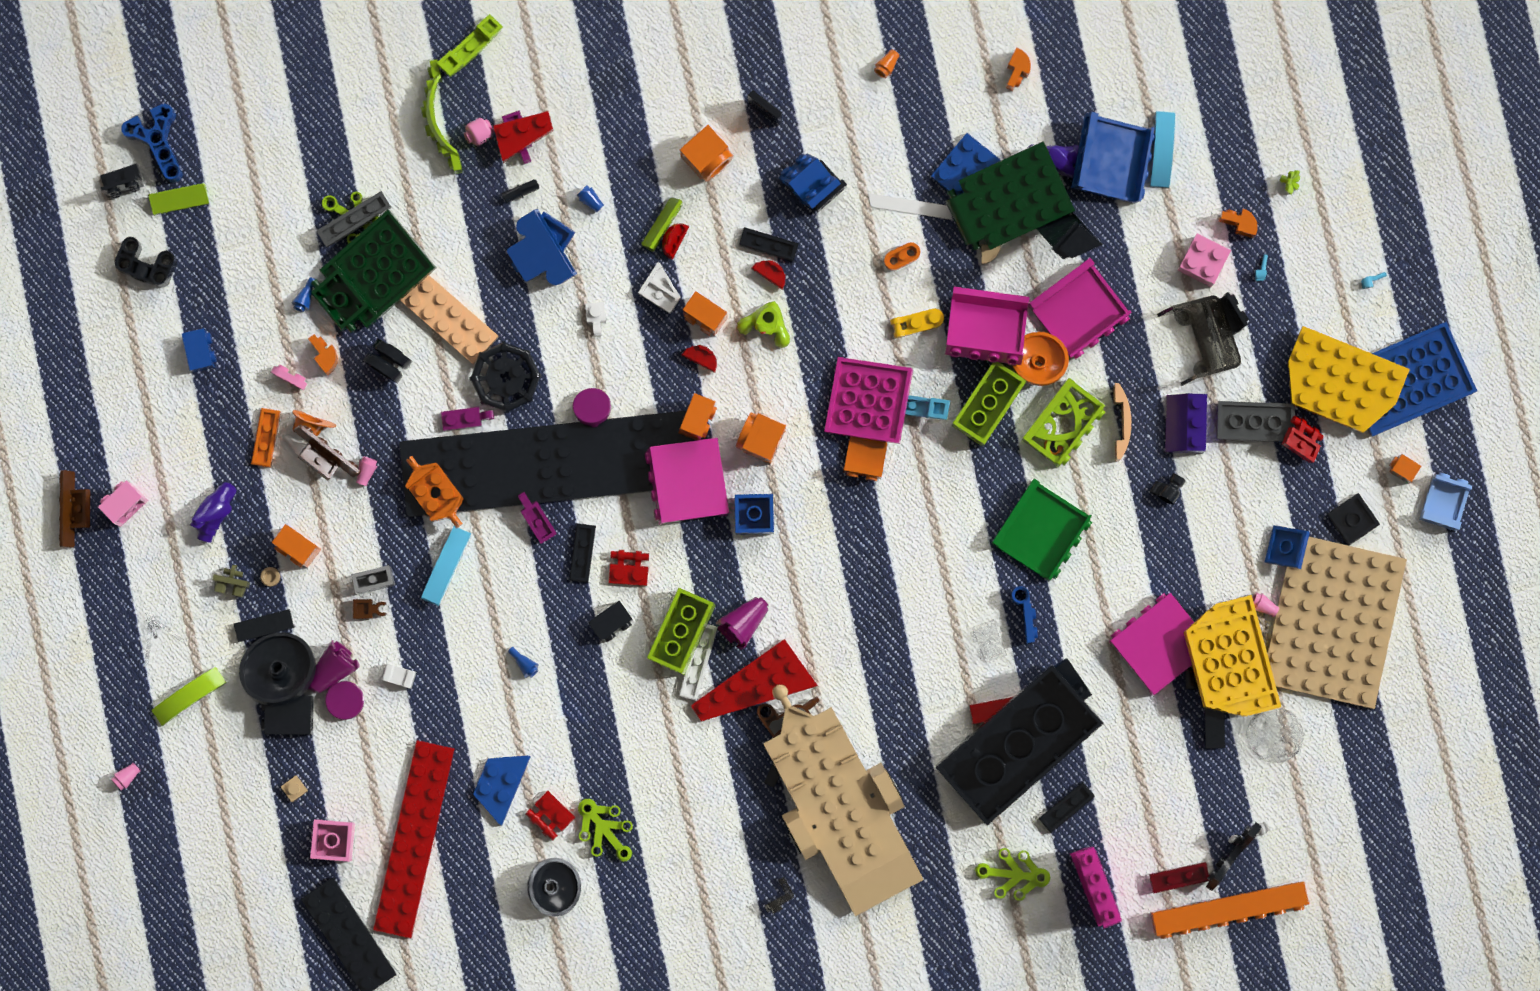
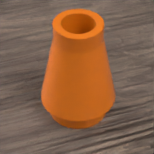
[874,49,900,78]

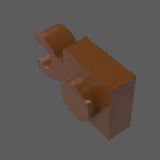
[353,599,387,619]

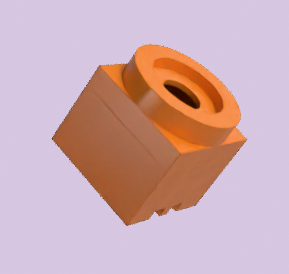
[680,125,734,182]
[736,412,786,464]

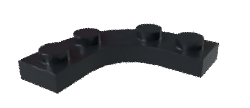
[1206,822,1262,891]

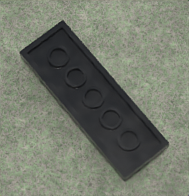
[301,877,397,991]

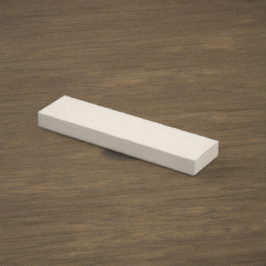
[678,624,717,701]

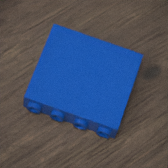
[1071,112,1155,204]

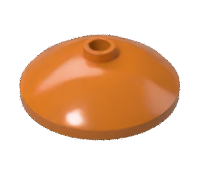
[1012,332,1069,386]

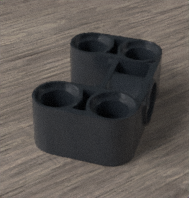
[114,237,177,288]

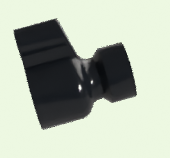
[1149,473,1186,505]

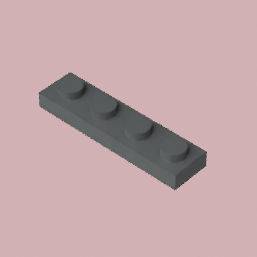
[317,191,392,248]

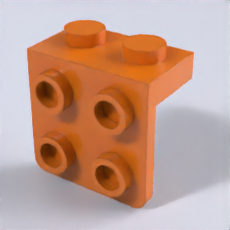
[844,437,887,481]

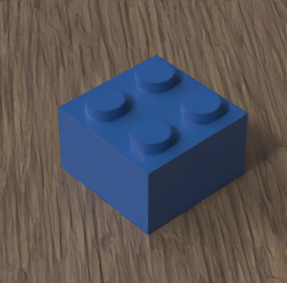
[735,494,774,535]

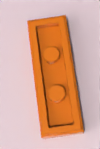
[251,408,281,468]

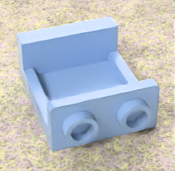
[1419,473,1472,531]

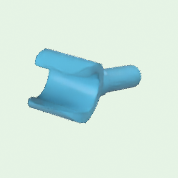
[1255,254,1268,281]
[1361,272,1387,289]

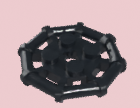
[469,341,542,413]

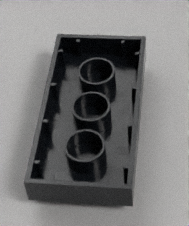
[935,664,1104,826]

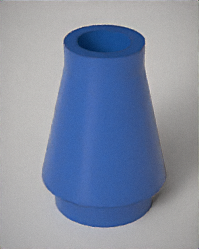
[576,185,604,213]

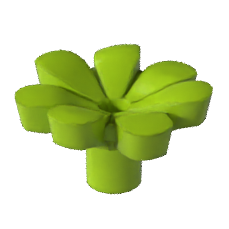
[1280,170,1300,194]

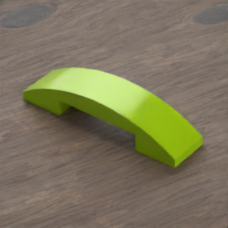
[437,14,503,77]
[151,667,227,726]

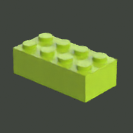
[951,362,1026,447]
[647,588,716,675]

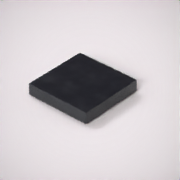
[748,90,782,126]
[1326,493,1380,546]

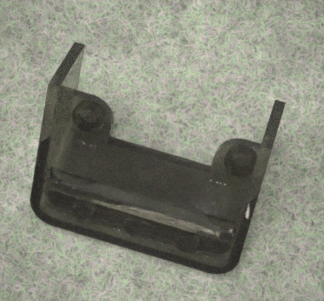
[1157,295,1241,386]

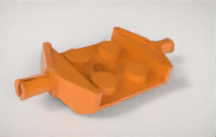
[405,456,463,529]

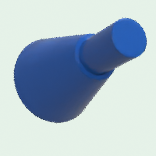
[291,277,315,312]
[508,647,539,678]

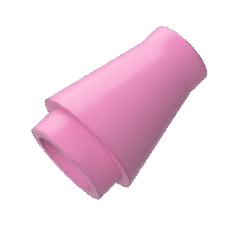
[356,456,377,486]
[1252,592,1279,617]
[111,763,140,790]

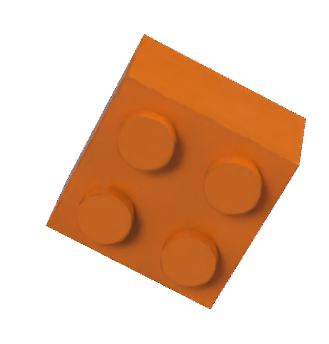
[683,291,728,336]
[678,393,717,441]
[272,524,321,568]

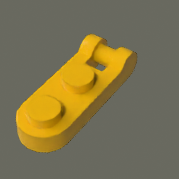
[890,309,944,339]

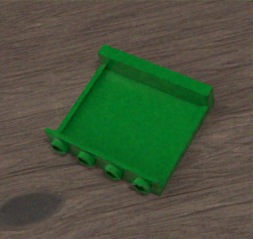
[991,478,1092,581]

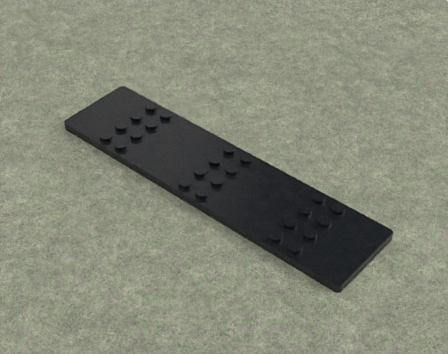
[400,410,707,517]

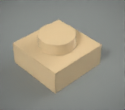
[281,775,308,802]

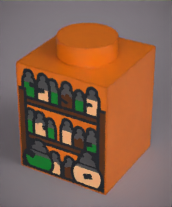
[1389,454,1421,484]

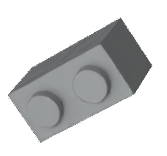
[351,565,396,595]

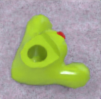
[737,301,790,348]

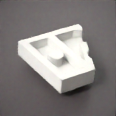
[638,262,681,314]

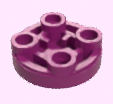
[573,388,612,427]
[325,681,365,720]

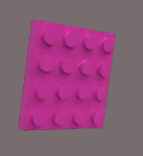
[824,357,913,444]

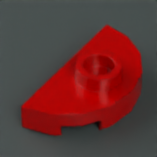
[662,223,690,260]
[751,260,785,290]
[681,345,717,373]

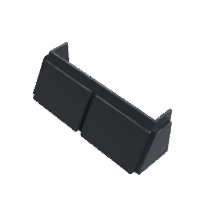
[1037,212,1103,260]

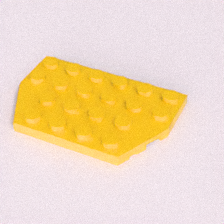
[1288,326,1410,433]
[1184,595,1281,717]

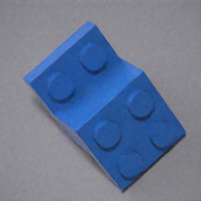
[779,153,841,208]

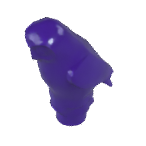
[1027,144,1079,179]
[190,482,237,543]

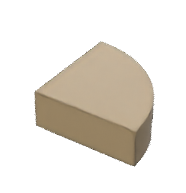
[981,245,1001,265]

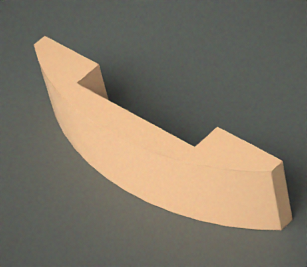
[1113,383,1131,462]

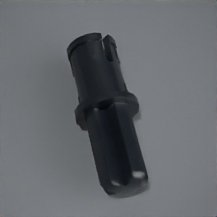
[501,179,540,204]

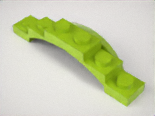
[421,60,463,174]

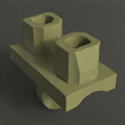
[213,564,250,598]

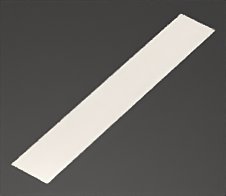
[868,193,952,220]

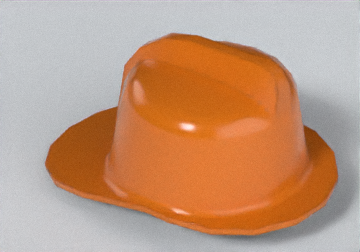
[292,410,336,436]

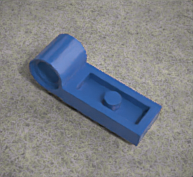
[1011,586,1038,644]

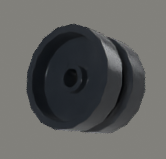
[362,338,412,384]

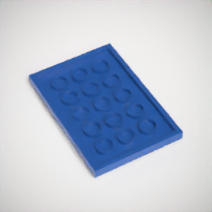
[1368,322,1477,437]

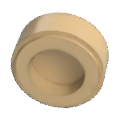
[260,567,281,587]

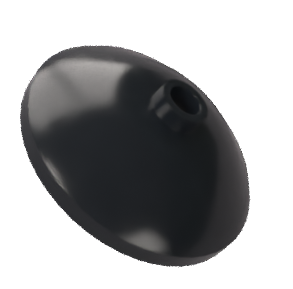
[527,858,581,916]

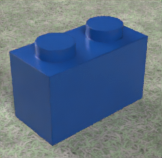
[182,328,217,373]

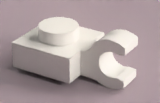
[585,302,606,336]

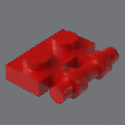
[1282,416,1324,463]
[609,549,649,586]
[525,791,576,841]

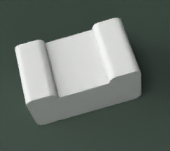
[382,664,417,689]

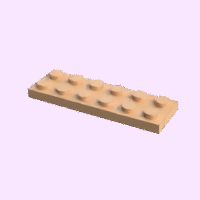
[400,275,499,365]

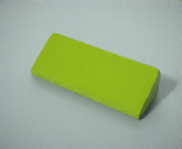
[148,183,210,215]
[641,197,683,252]

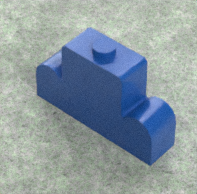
[507,209,577,285]

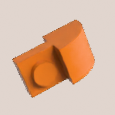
[1006,47,1031,91]
[1218,209,1257,238]
[308,334,338,376]

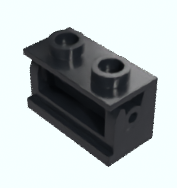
[588,600,633,642]

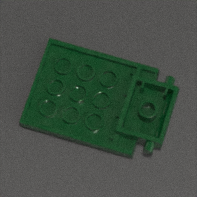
[945,141,1075,250]
[311,210,437,333]

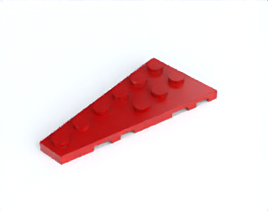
[691,639,818,722]

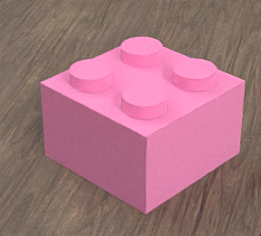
[1178,233,1231,288]
[98,480,149,527]
[310,820,355,862]

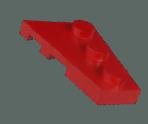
[493,111,554,163]

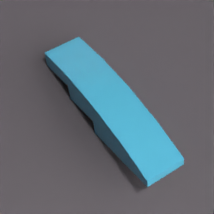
[421,526,471,606]

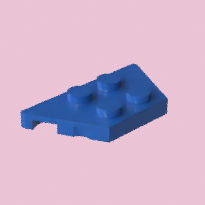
[473,755,531,825]

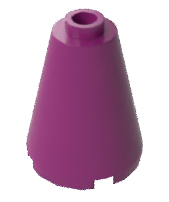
[716,597,768,650]
[309,640,360,693]

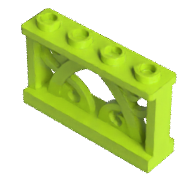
[1022,378,1106,467]

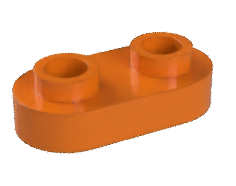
[884,242,920,271]

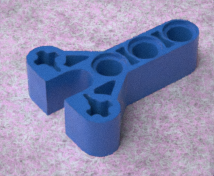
[121,104,183,183]

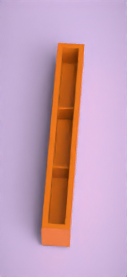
[1150,881,1309,939]

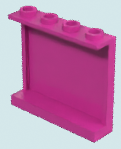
[1028,258,1132,360]
[945,287,1030,365]
[645,438,729,525]
[1109,593,1194,696]
[1070,847,1122,928]

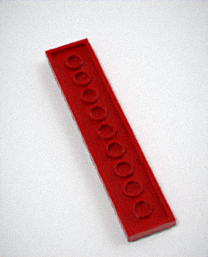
[373,740,455,938]

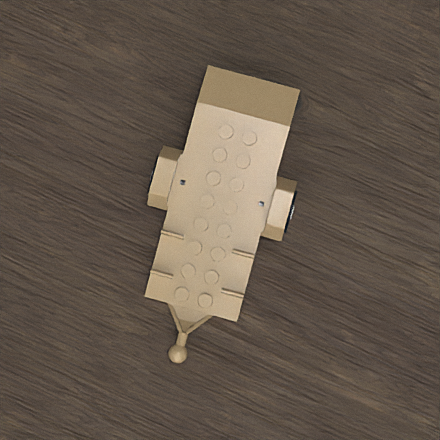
[764,685,924,916]

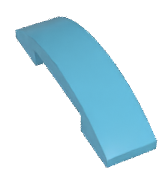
[1150,111,1175,188]
[905,395,950,420]

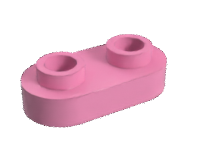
[270,364,307,390]

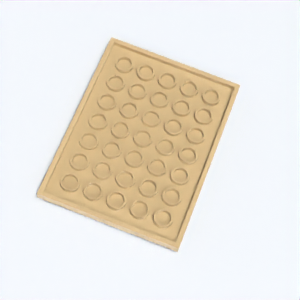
[1267,537,1407,709]

